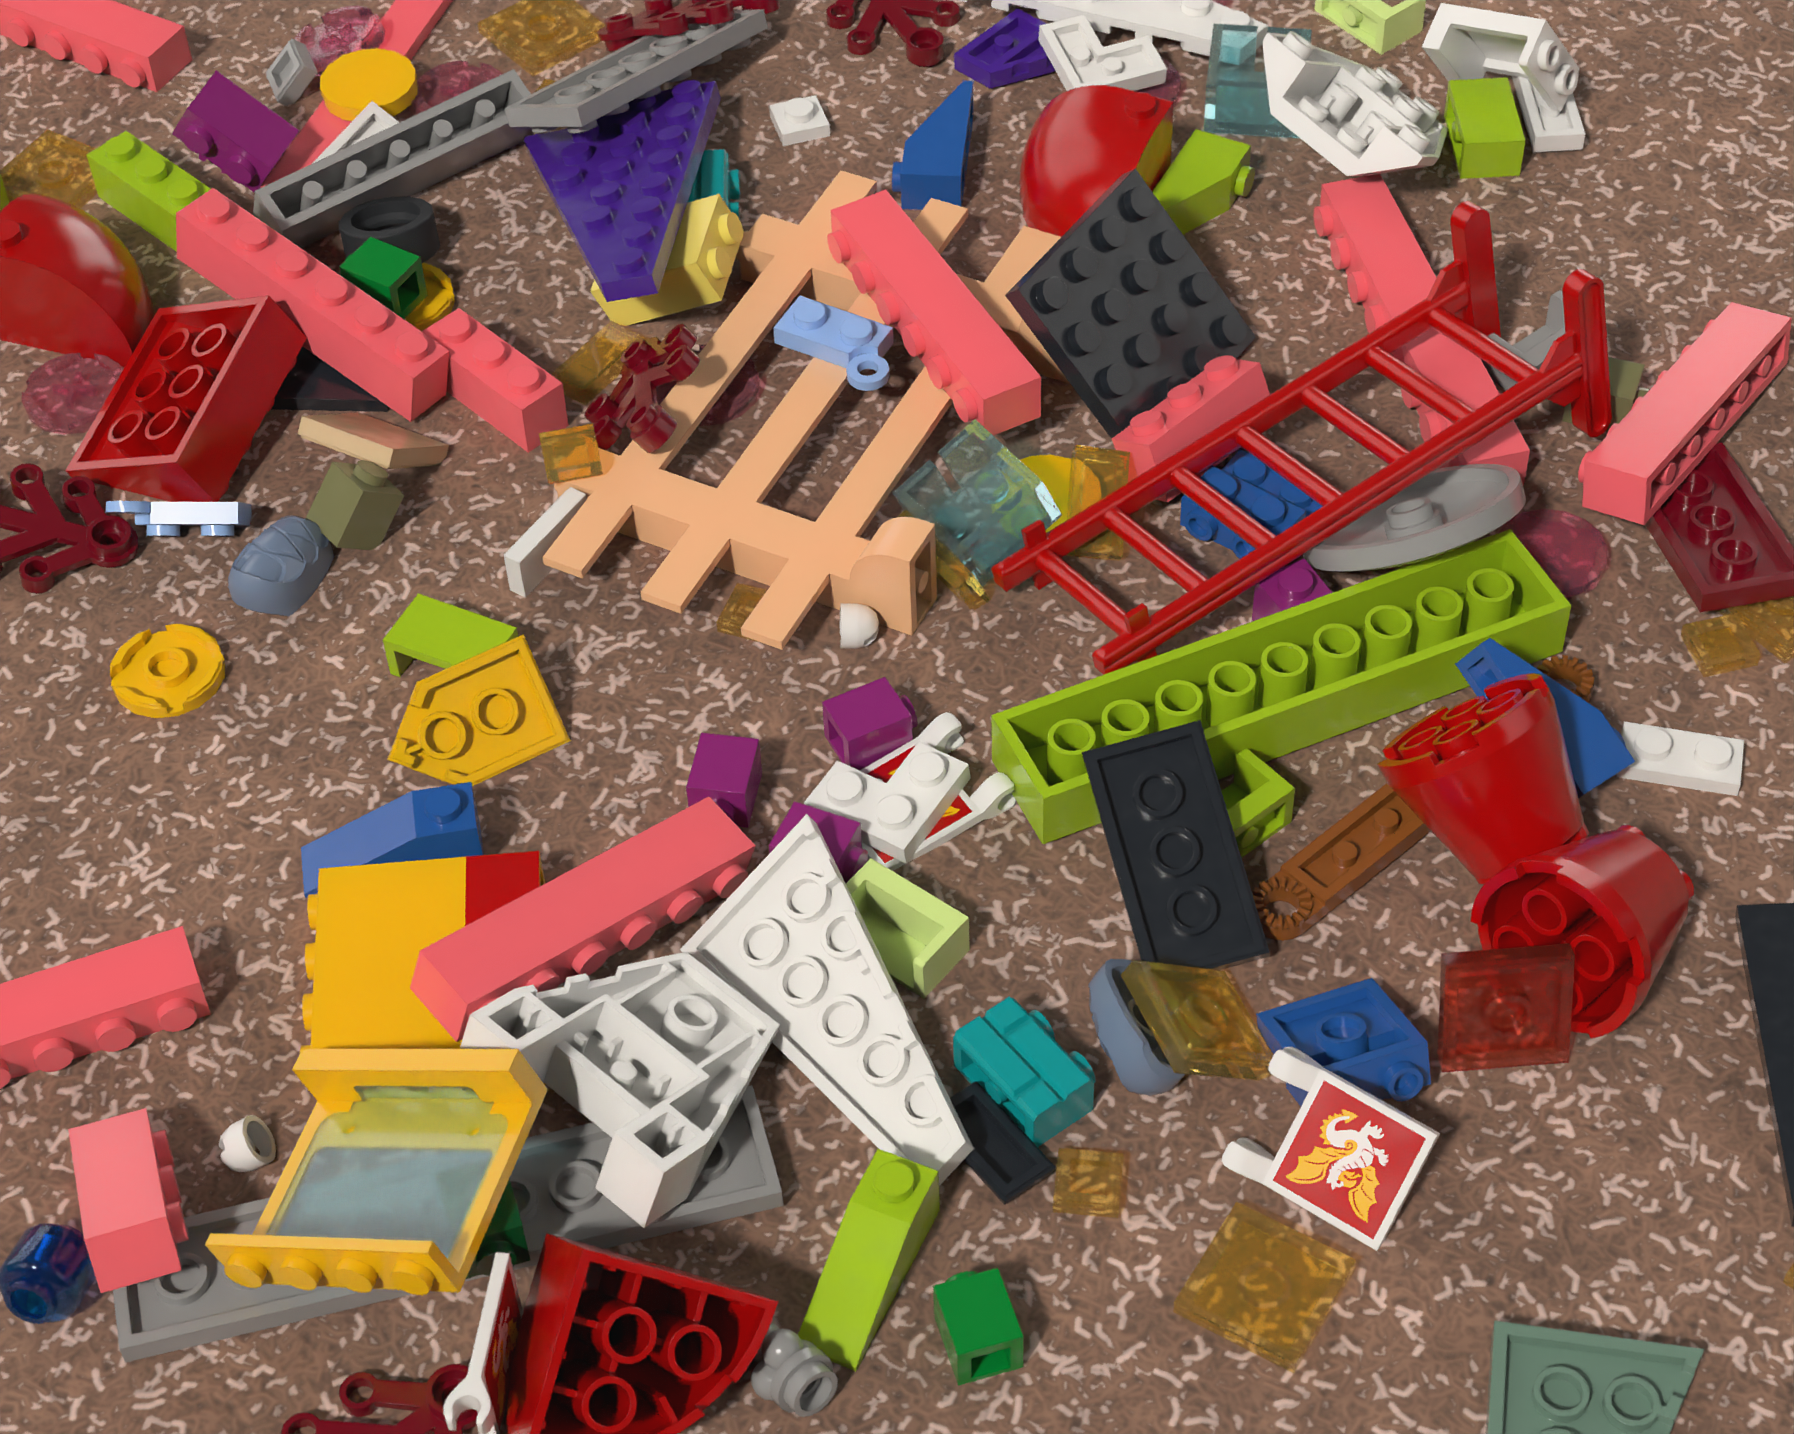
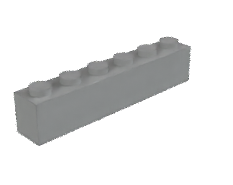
[253,69,534,249]

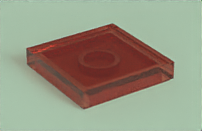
[1438,943,1575,1073]

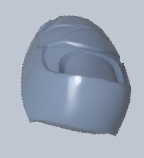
[228,515,334,617]
[1088,959,1202,1096]

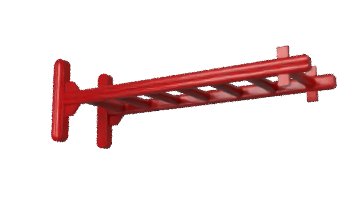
[991,201,1612,675]

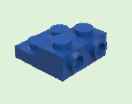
[1180,449,1323,559]
[1256,978,1431,1106]

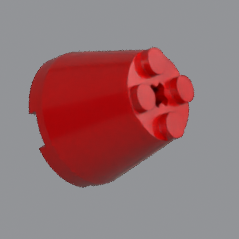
[1377,673,1589,884]
[1470,825,1694,1039]

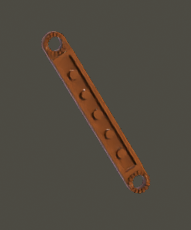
[1252,655,1595,940]

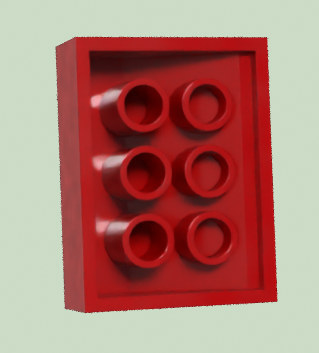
[65,295,307,502]

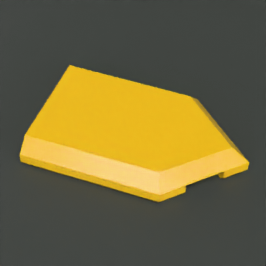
[387,634,571,786]

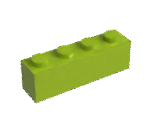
[86,131,211,252]

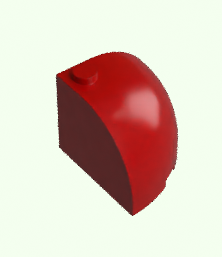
[1019,85,1174,237]
[0,193,154,367]
[507,1233,779,1434]

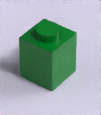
[339,237,428,319]
[933,1268,1024,1386]

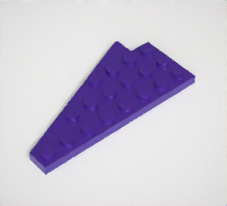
[524,80,721,302]

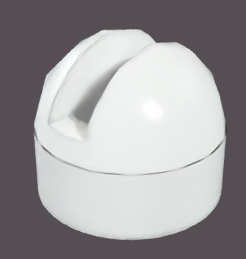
[840,603,879,649]
[219,1115,276,1172]

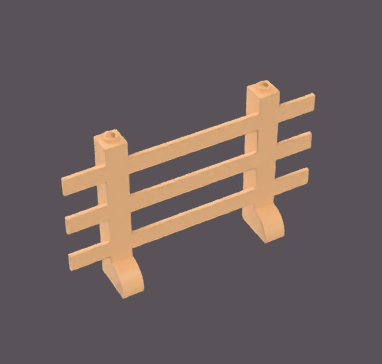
[542,170,1070,650]

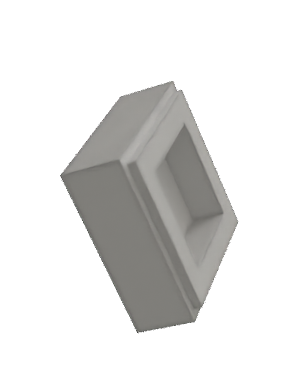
[266,39,318,106]

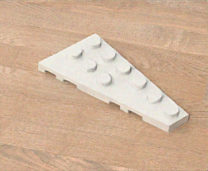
[958,0,1268,62]
[680,814,974,1186]

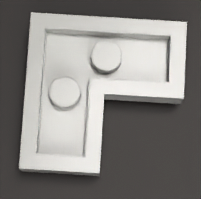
[1038,14,1167,91]
[804,742,971,864]

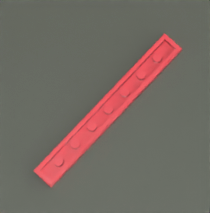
[260,0,453,188]

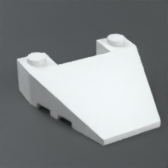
[460,952,780,1228]

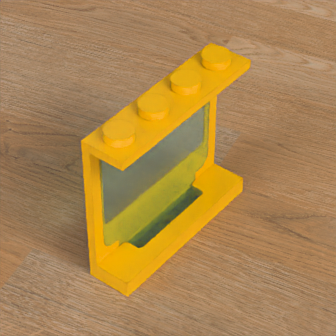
[205,1049,548,1295]

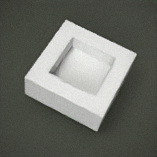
[769,95,830,146]

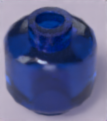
[0,1223,96,1324]

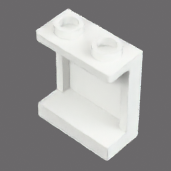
[1422,3,1580,111]

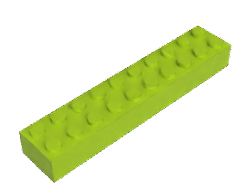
[991,529,1571,844]

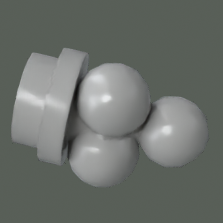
[751,1323,838,1417]

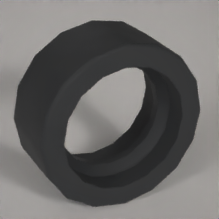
[338,196,440,263]

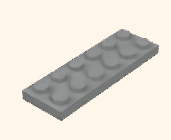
[505,9,768,133]

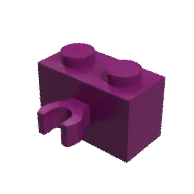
[172,70,300,193]

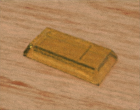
[551,321,646,406]

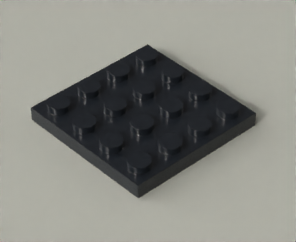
[1005,169,1256,439]

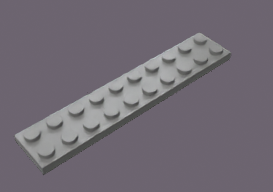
[113,1085,783,1363]

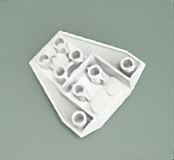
[1262,31,1448,176]

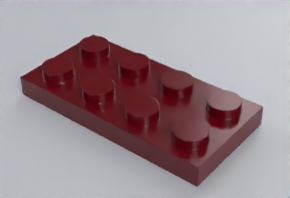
[1645,442,1794,613]

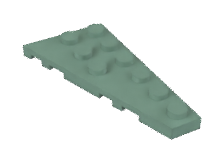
[1486,1321,1704,1434]

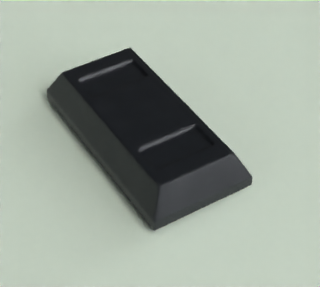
[950,1081,1056,1205]

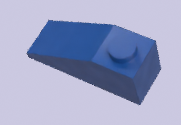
[892,80,974,210]
[1455,638,1635,798]
[301,782,484,898]

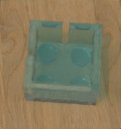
[1204,23,1312,138]
[892,419,1062,589]

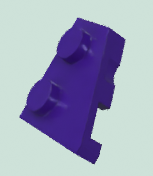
[954,8,1055,89]

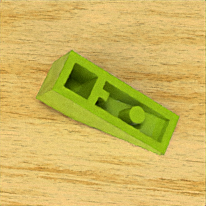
[1152,129,1255,234]
[798,1149,940,1371]

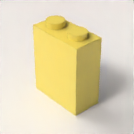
[590,194,744,326]

